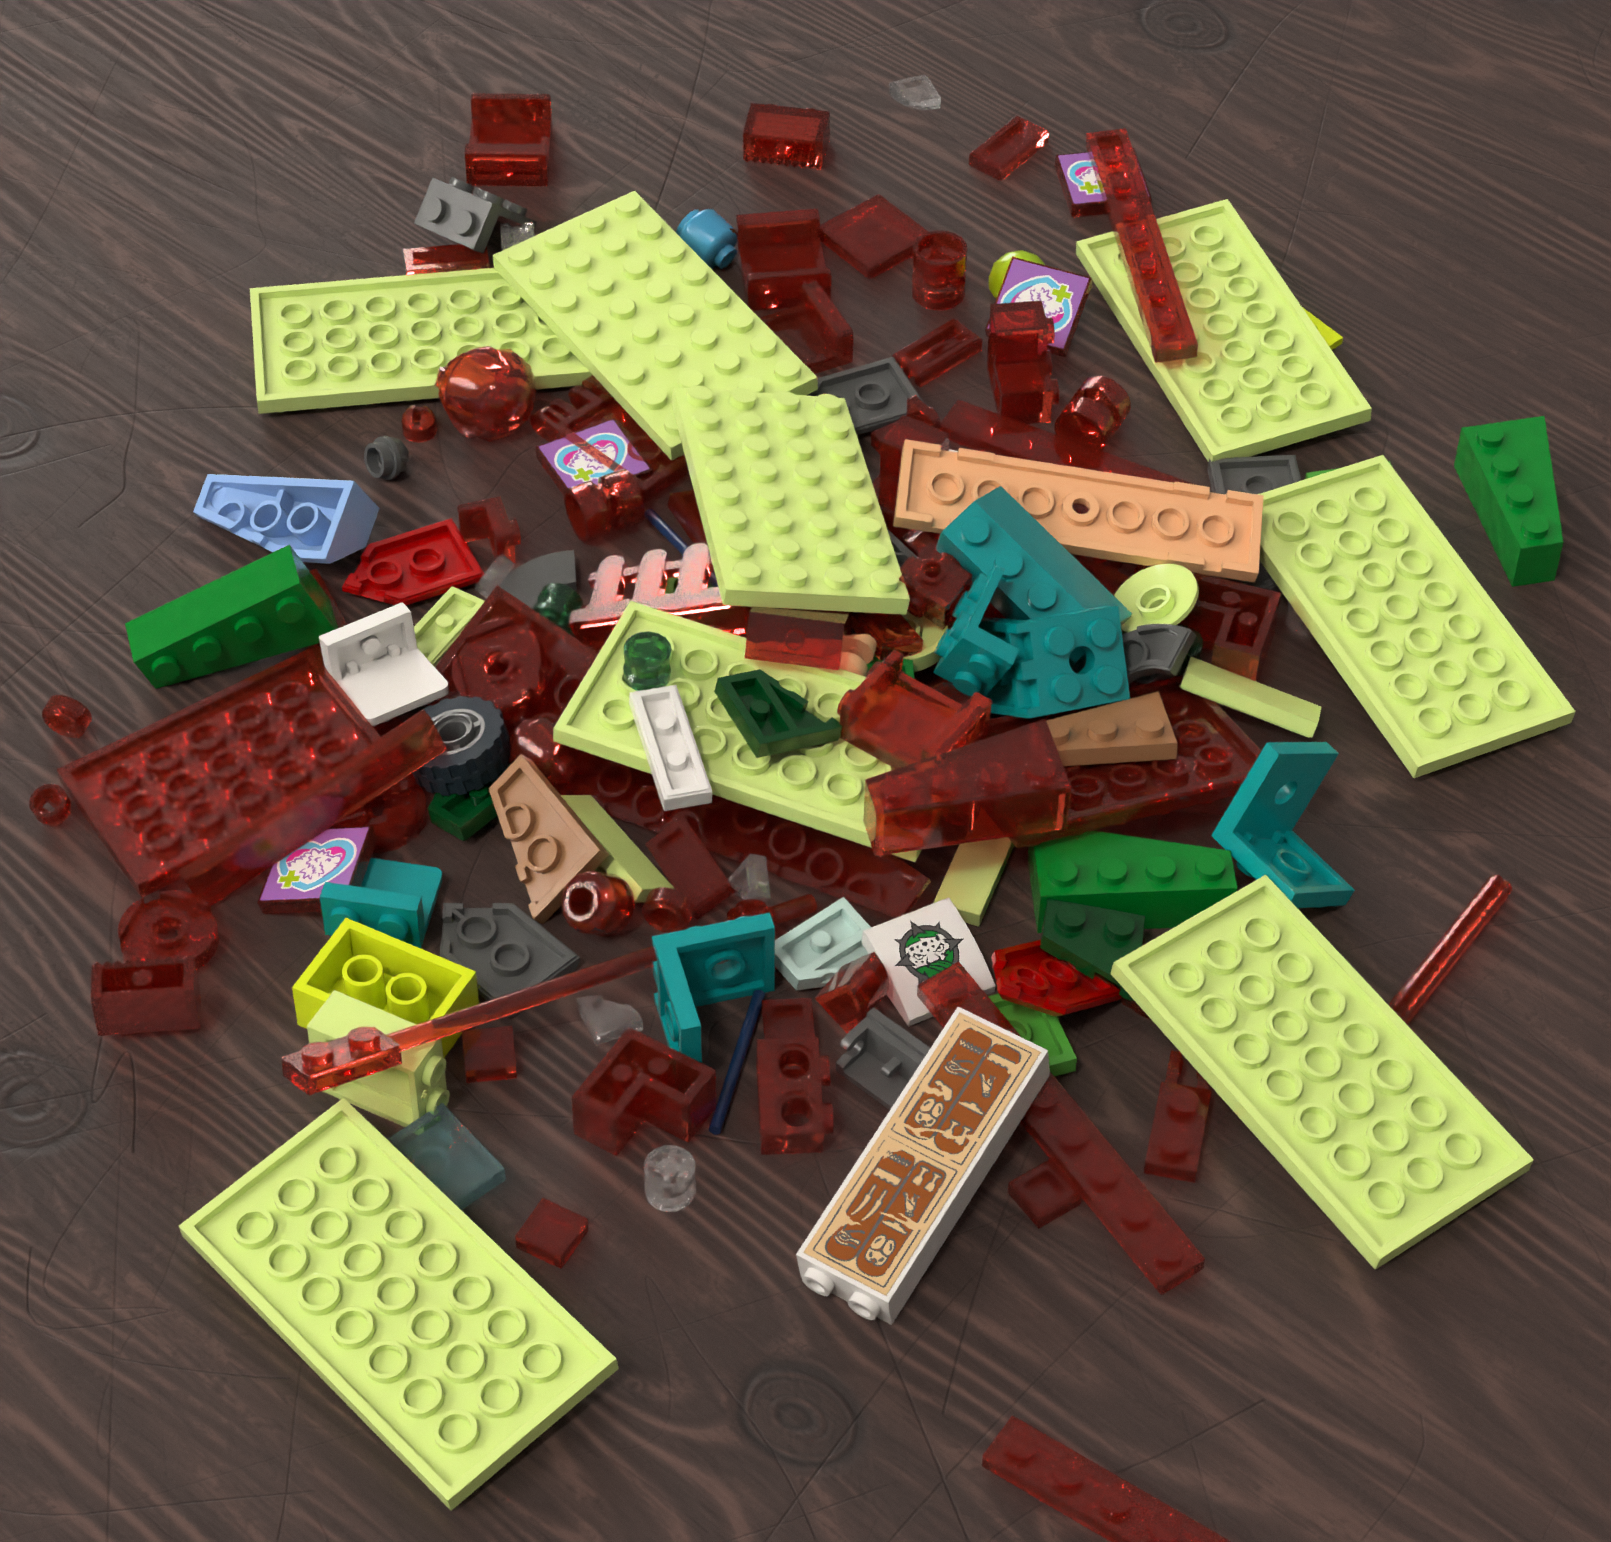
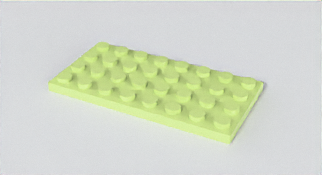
[493,191,818,461]
[1076,199,1372,462]
[250,268,601,414]
[671,385,910,615]
[1257,455,1576,778]
[553,601,983,862]
[1110,875,1534,1270]
[179,1098,619,1511]

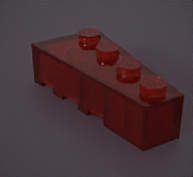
[863,719,1071,856]

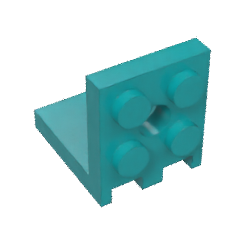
[978,605,1130,719]
[1211,742,1355,908]
[652,913,775,1092]

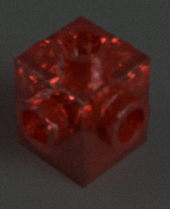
[899,545,972,629]

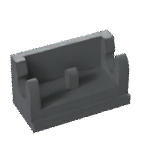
[836,1007,930,1110]

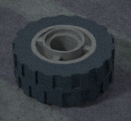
[402,696,513,796]

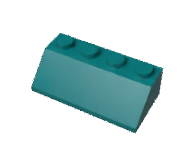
[935,486,1132,671]

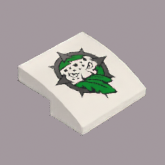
[861,897,996,1027]

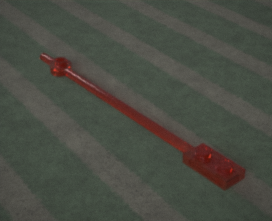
[281,894,817,1095]

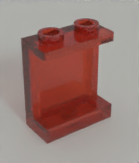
[465,93,552,187]
[736,208,832,311]
[760,281,853,374]
[745,607,853,670]
[837,650,992,790]

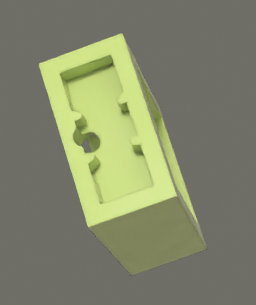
[307,990,450,1134]

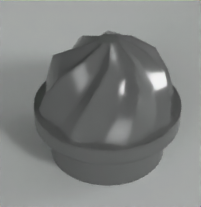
[364,436,409,480]

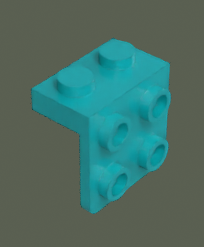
[933,565,1020,699]
[320,856,443,949]

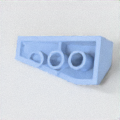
[193,474,380,564]

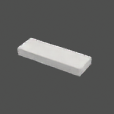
[629,685,712,811]

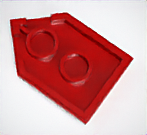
[342,518,486,605]
[991,939,1121,1017]

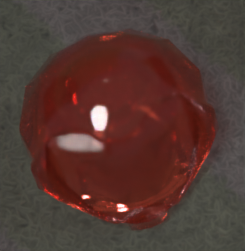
[434,346,537,442]

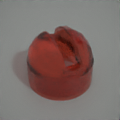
[401,405,437,442]
[29,784,71,827]

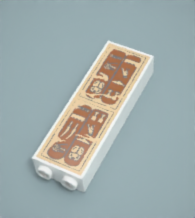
[796,1007,1050,1325]

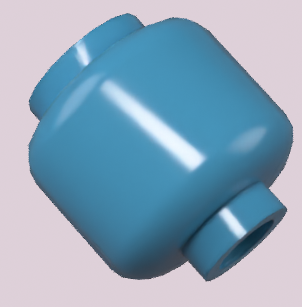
[676,209,738,269]

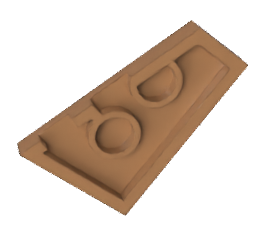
[1026,692,1177,768]
[488,754,609,924]

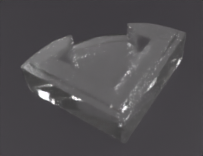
[889,74,941,110]
[475,554,515,599]
[728,854,771,905]
[577,995,643,1046]

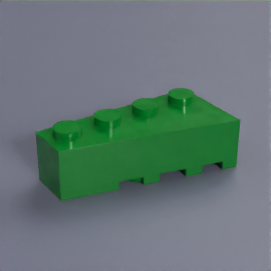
[1454,416,1563,587]
[125,544,338,689]
[1027,822,1237,933]

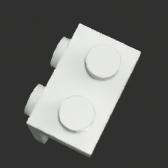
[319,602,449,726]

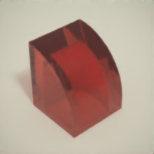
[815,952,889,1034]

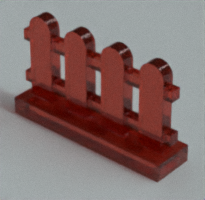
[569,543,759,655]

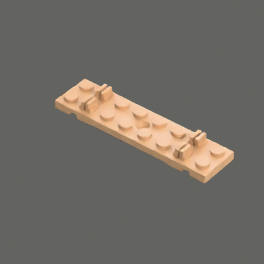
[893,439,1264,582]

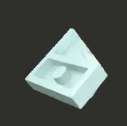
[775,897,886,990]

